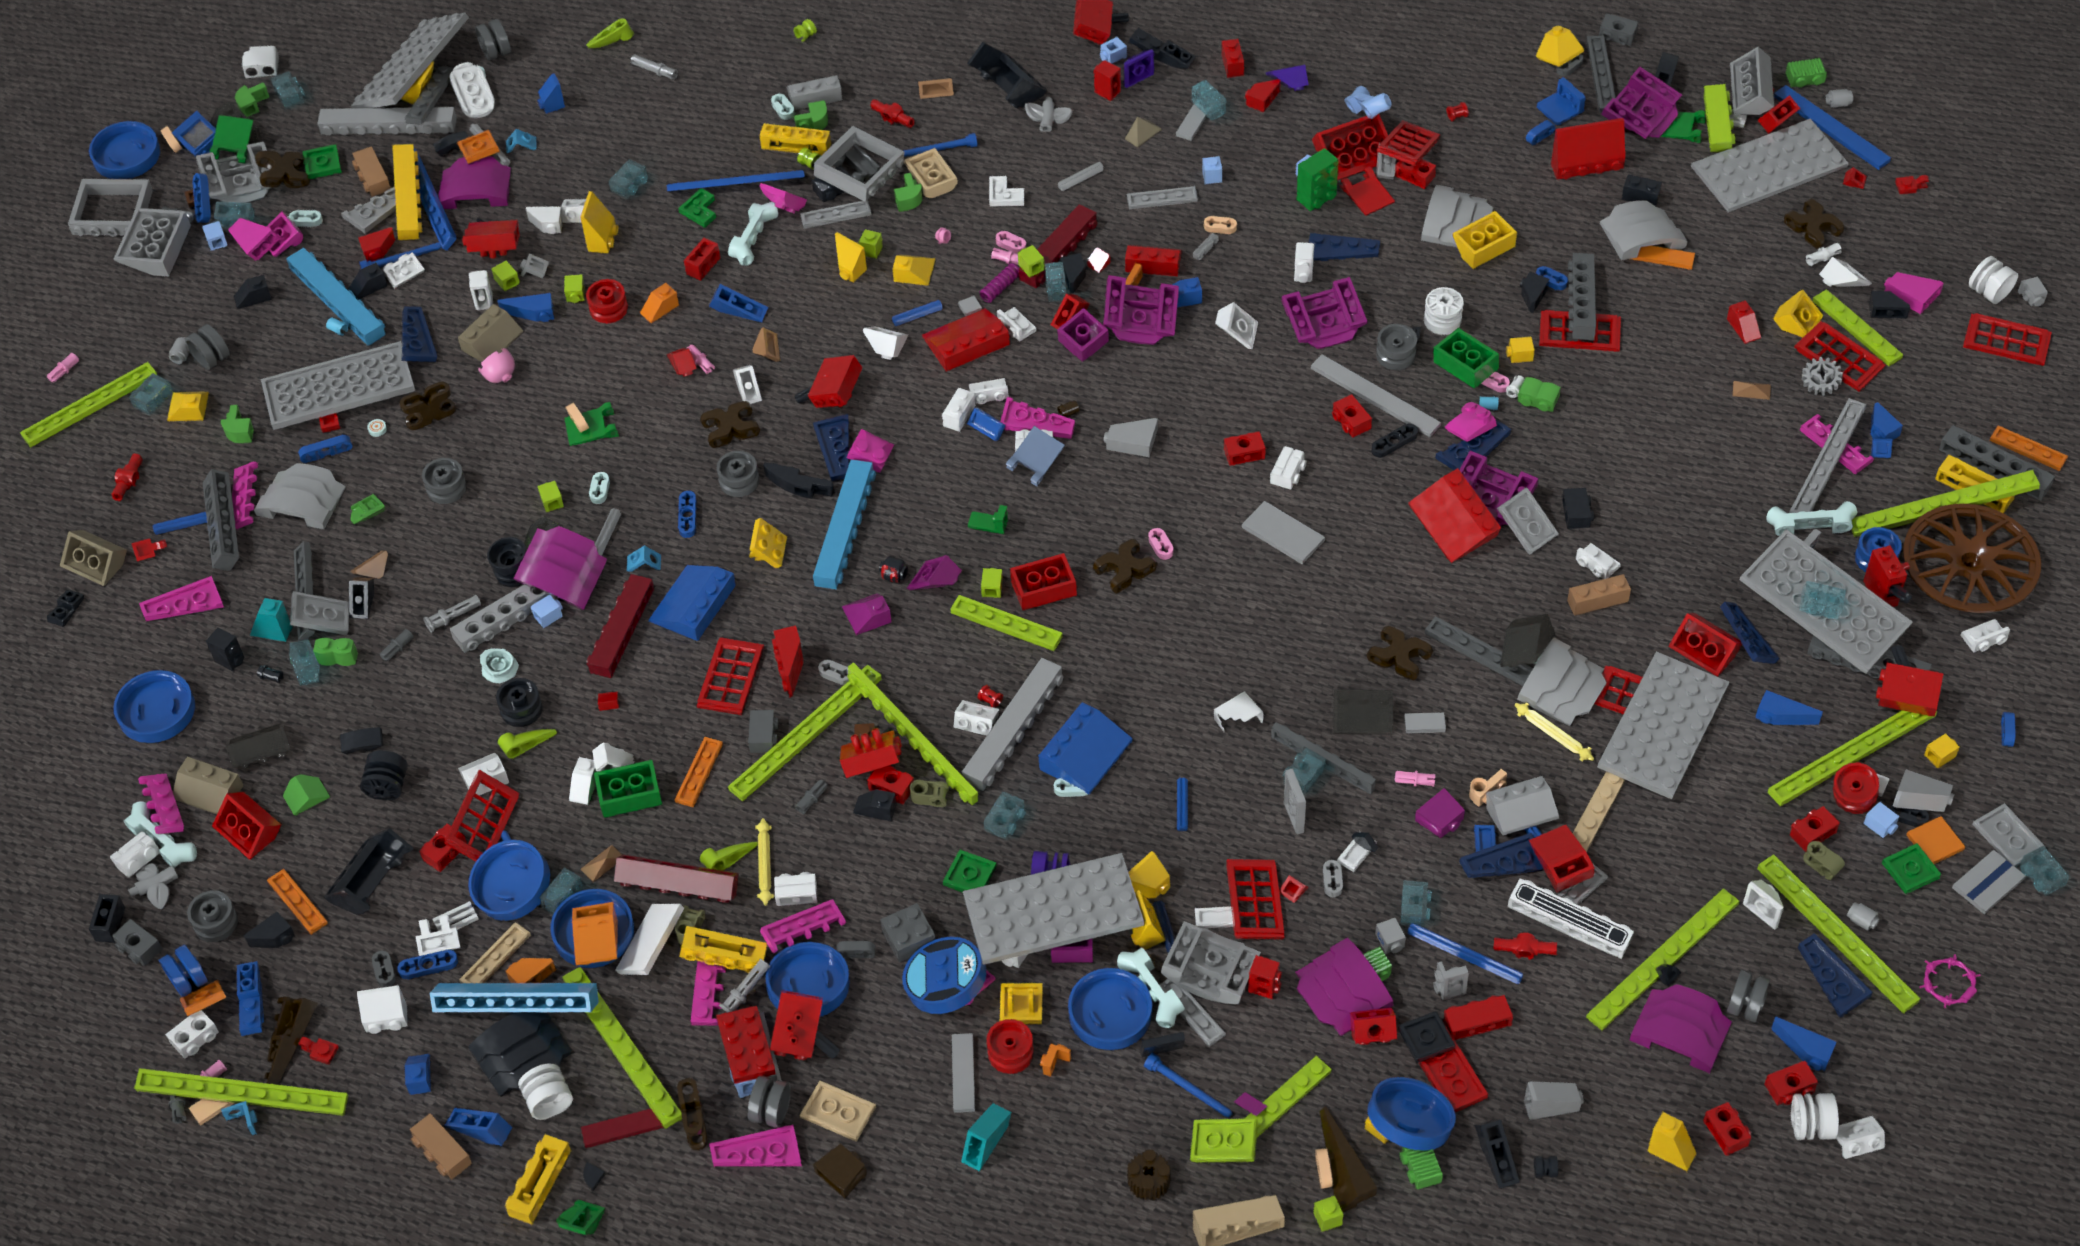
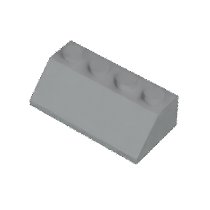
[1730,47,1774,115]

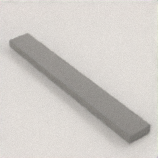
[1311,355,1441,437]
[1789,398,1866,513]

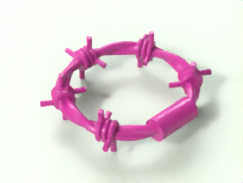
[1919,954,1981,1008]

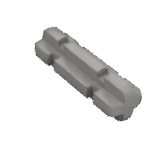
[1193,233,1219,260]

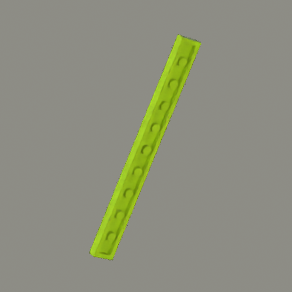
[1851,470,2040,537]
[847,663,978,805]
[728,665,882,801]
[1768,711,1937,807]
[1757,854,1920,1014]
[1586,888,1739,1031]
[562,967,682,1129]
[134,1068,349,1116]

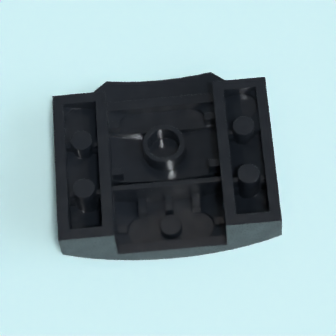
[468,1012,573,1097]

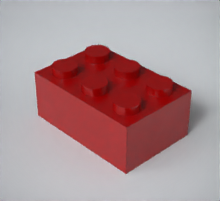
[1010,553,1077,611]

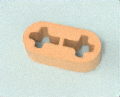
[160,126,183,153]
[1204,216,1237,234]
[565,403,589,433]
[1315,1148,1332,1189]

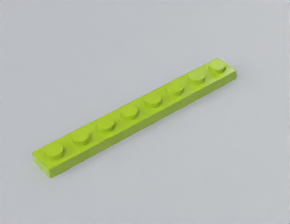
[20,362,158,448]

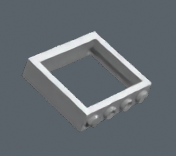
[814,126,905,202]
[68,179,153,237]

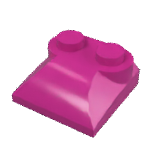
[760,183,807,214]
[266,212,303,257]
[1445,402,1497,442]
[847,429,894,473]

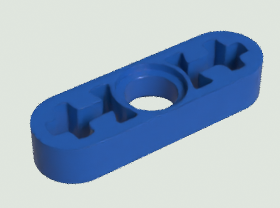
[193,173,211,223]
[298,435,352,463]
[678,491,697,538]
[397,950,458,979]

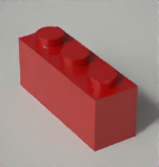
[1443,995,1513,1040]

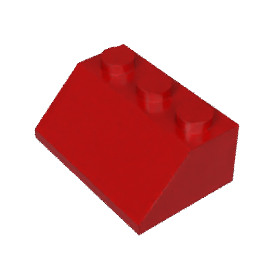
[1125,245,1182,277]
[1668,613,1742,677]
[212,792,281,860]

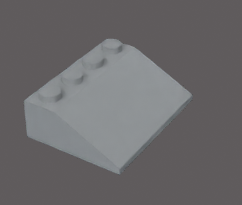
[114,208,191,276]

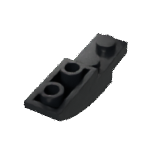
[1129,27,1196,69]
[1655,52,1679,86]
[763,462,834,499]

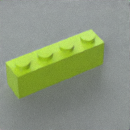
[1704,84,1735,152]

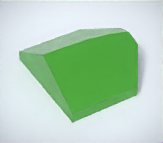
[351,494,385,524]
[283,774,330,816]

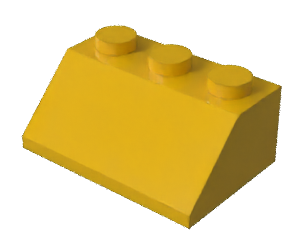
[1453,211,1517,269]

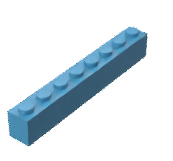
[286,248,385,346]
[813,459,876,589]
[430,983,599,1012]

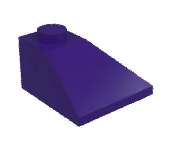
[1124,49,1154,88]
[1265,65,1309,91]

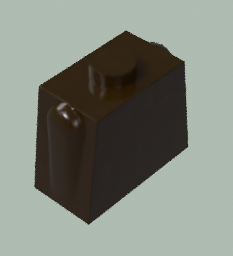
[813,1144,867,1199]

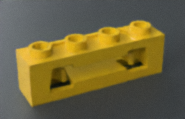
[760,124,831,156]
[1935,455,2015,513]
[679,926,767,973]
[506,1134,571,1224]

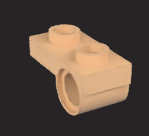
[1469,769,1507,807]

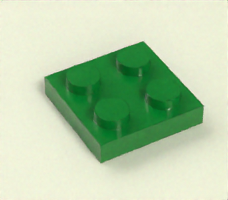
[303,144,342,179]
[1882,843,1941,894]
[943,850,997,893]

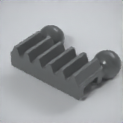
[833,144,880,183]

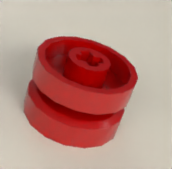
[586,279,628,324]
[1833,762,1879,814]
[987,1019,1033,1074]

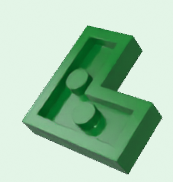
[678,188,716,228]

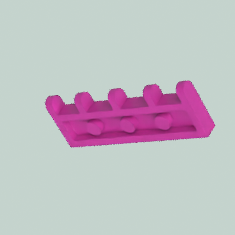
[1800,414,1874,475]
[232,462,258,529]
[138,774,184,834]
[760,899,846,953]
[691,961,726,1026]

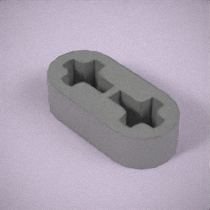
[818,660,849,685]
[1323,860,1343,897]

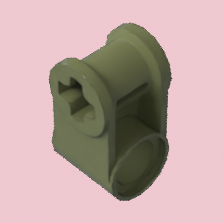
[910,780,949,807]
[1803,841,1845,880]
[675,905,705,945]

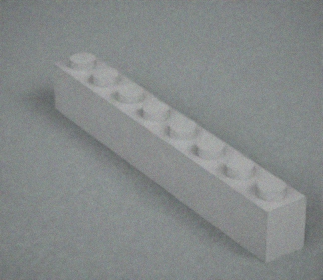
[318,107,457,135]
[962,658,1063,791]

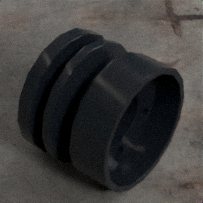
[487,537,527,587]
[360,750,408,800]

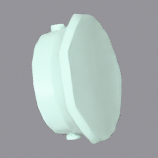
[480,649,519,684]

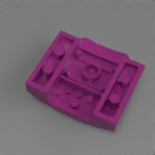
[1601,67,1682,139]
[438,156,511,209]
[1103,275,1179,345]
[1282,277,1367,349]
[1459,451,1538,526]
[514,526,607,610]
[1295,938,1393,1036]
[1629,984,1732,1073]

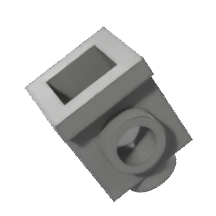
[2018,277,2048,307]

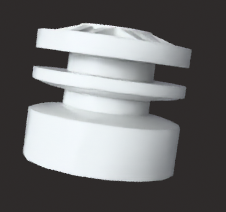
[1968,256,2018,304]
[1424,287,1464,335]
[518,1064,573,1120]
[1791,1093,1838,1140]

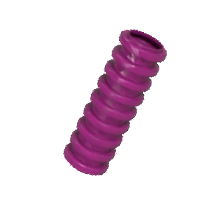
[979,263,1019,303]

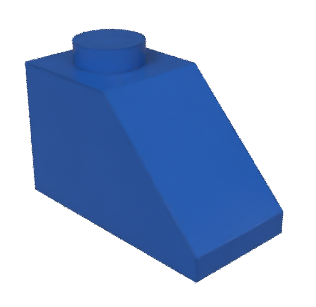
[537,73,565,113]
[1870,402,1903,440]
[405,1054,431,1095]

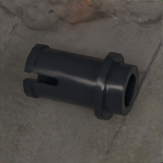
[257,665,284,683]

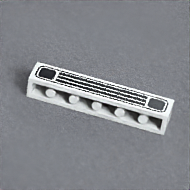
[1508,879,1634,959]

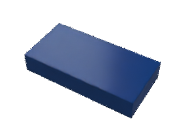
[967,408,1006,441]
[1474,825,1496,852]

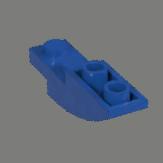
[237,961,264,1036]

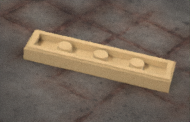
[459,922,531,983]

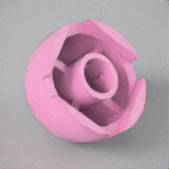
[478,348,515,383]

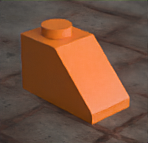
[640,283,679,323]
[506,958,556,983]

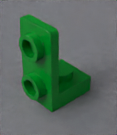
[968,505,1008,534]

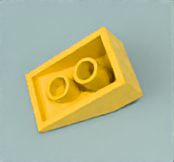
[580,191,618,253]

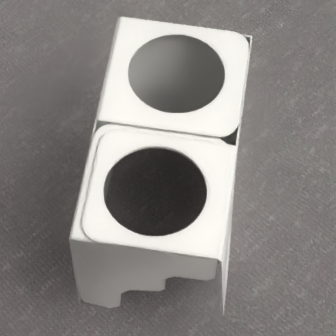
[242,46,279,78]
[1214,692,1263,731]

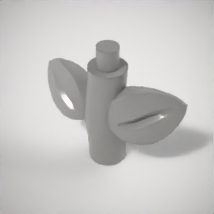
[1025,97,1073,132]
[128,863,178,910]

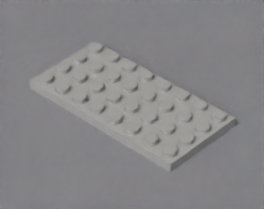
[351,13,469,108]
[1691,119,1848,212]
[261,341,415,430]
[1739,529,1913,674]
[1597,651,1729,799]
[963,853,1144,965]

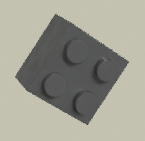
[880,903,935,962]

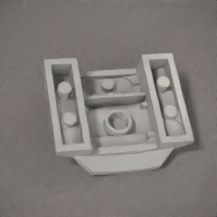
[196,142,272,206]
[1421,185,1493,248]
[1600,201,1688,260]
[254,463,346,529]
[1517,638,1607,726]
[1161,921,1261,1004]

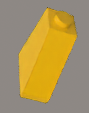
[1648,1112,1697,1171]

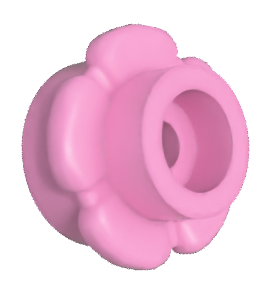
[935,227,951,244]

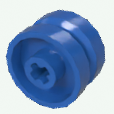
[1855,527,1902,572]
[159,944,208,998]

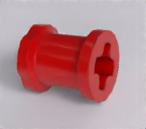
[1446,102,1469,121]
[977,685,1003,708]

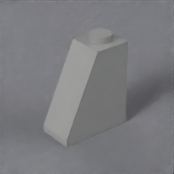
[1104,418,1158,457]
[1893,769,1955,812]
[1524,1082,1584,1120]

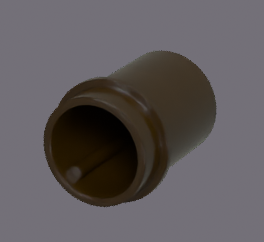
[1057,400,1079,417]

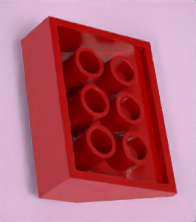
[1312,114,1388,180]
[1551,118,1625,179]
[922,309,1010,371]
[1408,468,1501,563]

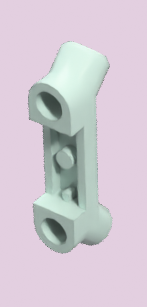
[728,202,778,266]
[1766,501,1857,536]
[124,801,197,868]
[1117,947,1185,1028]

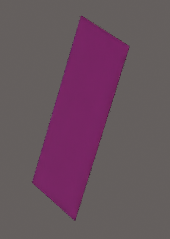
[1234,1092,1267,1116]

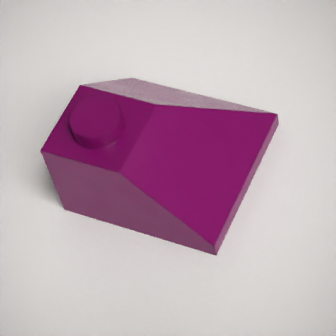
[907,555,962,590]
[842,593,891,635]

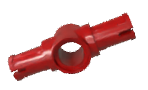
[870,99,915,128]
[111,454,143,501]
[1494,933,1557,960]

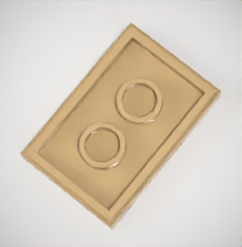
[800,1081,876,1142]

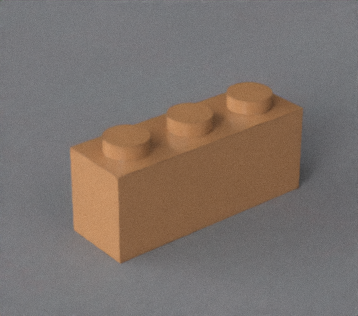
[352,146,391,197]
[1567,574,1631,616]
[410,1114,472,1180]

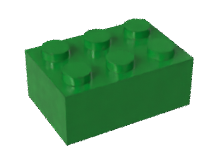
[1297,148,1338,211]
[1434,328,1499,389]
[594,760,662,818]

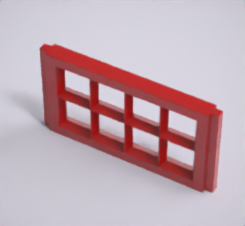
[1377,120,1441,166]
[1539,310,1621,352]
[1963,313,2052,366]
[1794,321,1886,392]
[697,638,764,715]
[1594,666,1643,714]
[444,770,520,862]
[1226,859,1284,939]

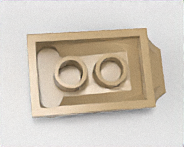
[904,148,958,198]

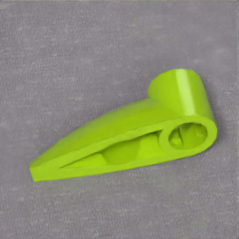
[586,18,634,49]
[498,729,557,759]
[700,842,758,871]

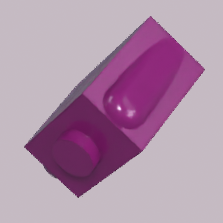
[1415,788,1465,838]

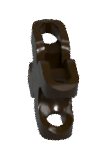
[255,151,310,188]
[1784,199,1844,249]
[400,381,456,430]
[700,401,760,448]
[1093,538,1158,594]
[1366,626,1433,681]
[677,1078,708,1151]

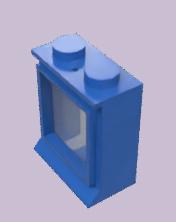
[172,111,216,158]

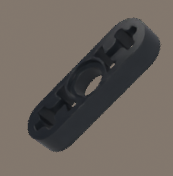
[1371,423,1418,458]

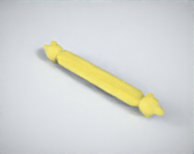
[1515,702,1594,762]
[755,818,774,906]

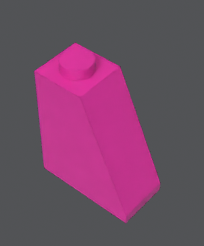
[228,218,281,261]
[1884,272,1944,314]

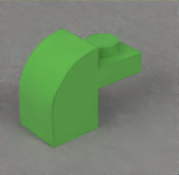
[235,83,269,118]
[794,100,828,130]
[894,173,923,212]
[221,405,254,443]

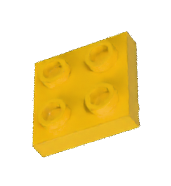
[749,518,787,568]
[1000,983,1043,1024]

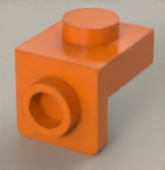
[1040,1044,1071,1076]

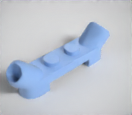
[1344,86,1392,119]

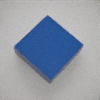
[1871,438,1893,458]

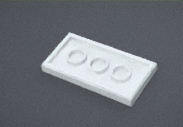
[616,904,684,975]

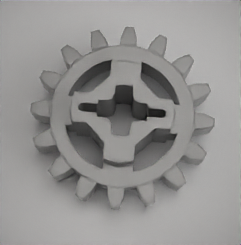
[1802,357,1843,396]

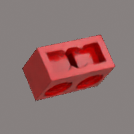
[1395,153,1436,189]
[684,238,721,281]
[1248,955,1282,999]
[1703,1102,1751,1156]

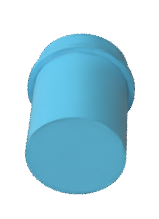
[326,318,348,336]
[1479,396,1498,411]

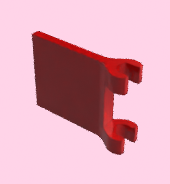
[1340,167,1395,216]

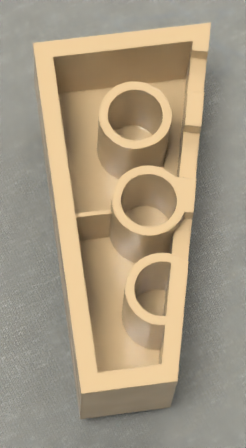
[1193,1195,1285,1246]

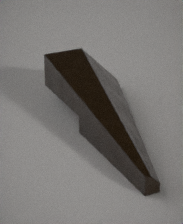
[264,996,318,1085]
[1319,1107,1377,1213]

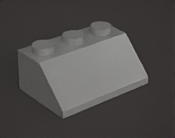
[786,75,842,110]
[1486,776,1559,835]

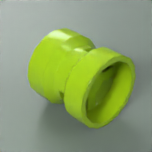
[794,19,817,42]
[797,147,821,170]

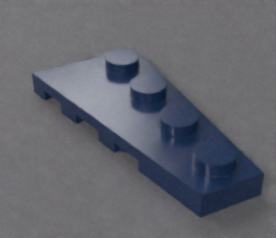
[1309,233,1380,261]
[401,306,437,362]
[813,414,849,481]
[1435,420,1511,470]
[1720,602,1780,664]
[1459,833,1544,878]
[1798,933,1873,1018]

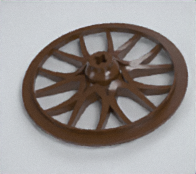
[1903,504,2041,613]

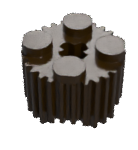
[1127,1150,1171,1200]

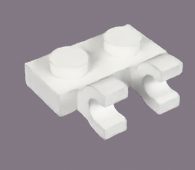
[416,915,461,956]

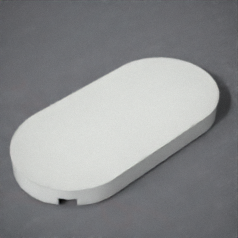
[450,63,495,118]

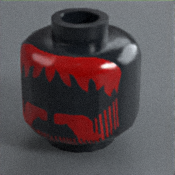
[879,556,908,583]

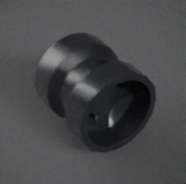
[1534,1156,1558,1178]

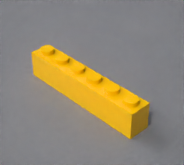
[393,144,422,240]

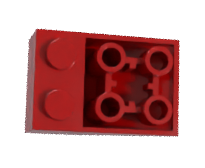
[771,625,804,697]
[1529,824,1595,893]

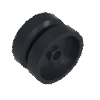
[496,678,543,727]

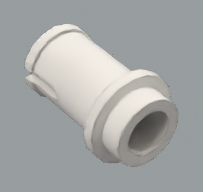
[1506,375,1525,398]

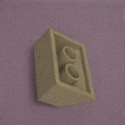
[458,304,523,362]
[60,530,127,586]
[173,757,243,815]

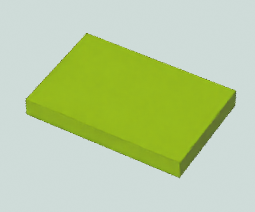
[1190,1119,1258,1162]

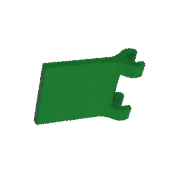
[1661,110,1706,143]
[210,115,253,164]
[564,402,619,446]

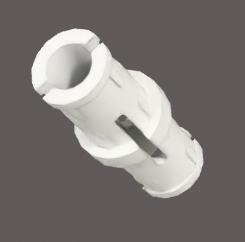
[1806,243,1841,266]

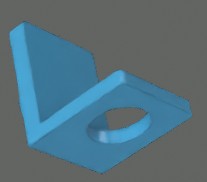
[506,129,537,153]
[627,545,661,572]
[221,1101,257,1135]

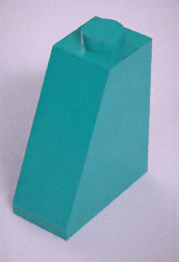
[250,598,293,642]
[961,1103,1011,1171]

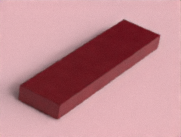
[581,1108,664,1148]

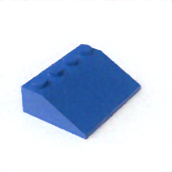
[648,565,736,641]
[1038,702,1132,795]

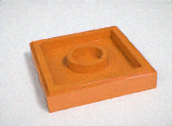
[457,130,500,164]
[1906,816,1965,864]
[180,980,226,1016]

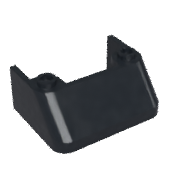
[967,42,1048,109]
[324,828,414,915]

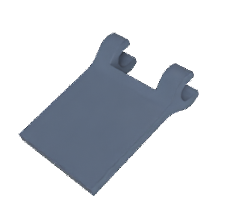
[1006,426,1065,486]

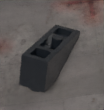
[1475,1119,1520,1189]

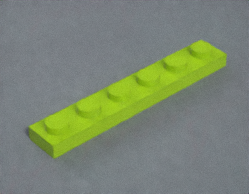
[1812,289,1903,366]
[951,595,1062,651]
[1244,1056,1331,1137]

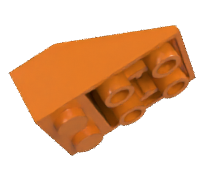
[572,902,618,966]

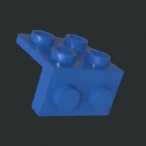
[1537,77,1586,125]

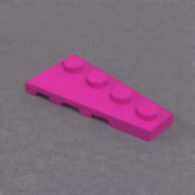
[1001,397,1075,439]
[139,576,224,621]
[709,1125,802,1166]

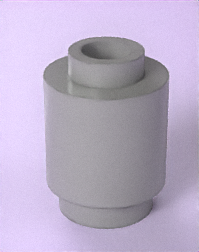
[1826,89,1853,108]
[169,337,190,364]
[1847,902,1880,931]

